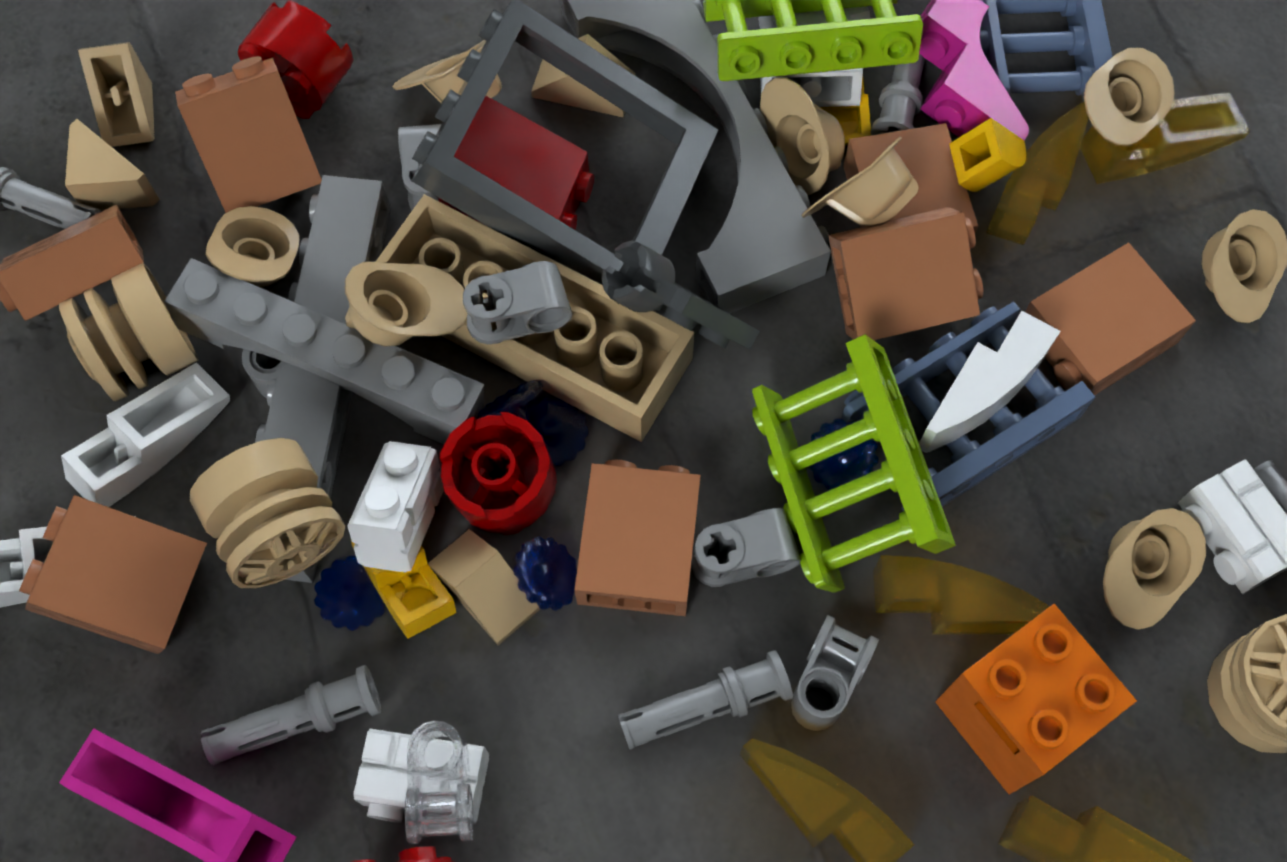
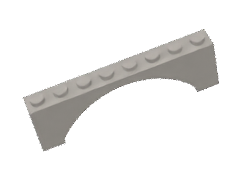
[561,0,832,313]

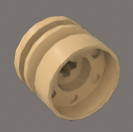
[59,263,199,402]
[190,438,345,588]
[1207,614,1287,753]

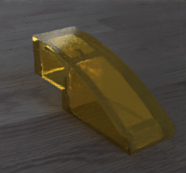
[1078,92,1250,184]
[986,102,1089,245]
[873,555,1050,634]
[740,738,914,862]
[998,795,1194,862]

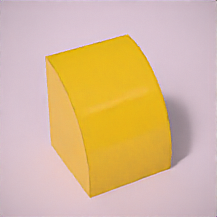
[949,118,1027,192]

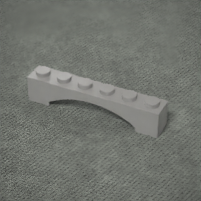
[164,258,484,444]

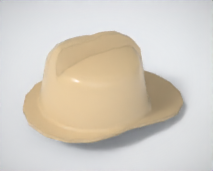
[392,40,502,104]
[1084,48,1175,146]
[760,78,845,195]
[801,137,919,226]
[206,206,300,288]
[1201,209,1287,323]
[345,262,468,347]
[1103,508,1206,630]

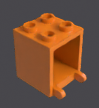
[935,604,1137,795]

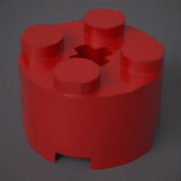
[238,1,354,119]
[440,412,557,535]

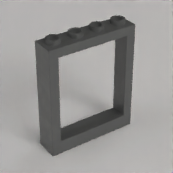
[411,0,718,285]

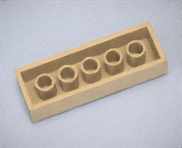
[375,194,694,442]

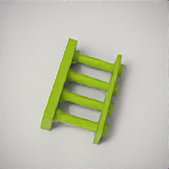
[703,0,923,81]
[752,334,956,593]

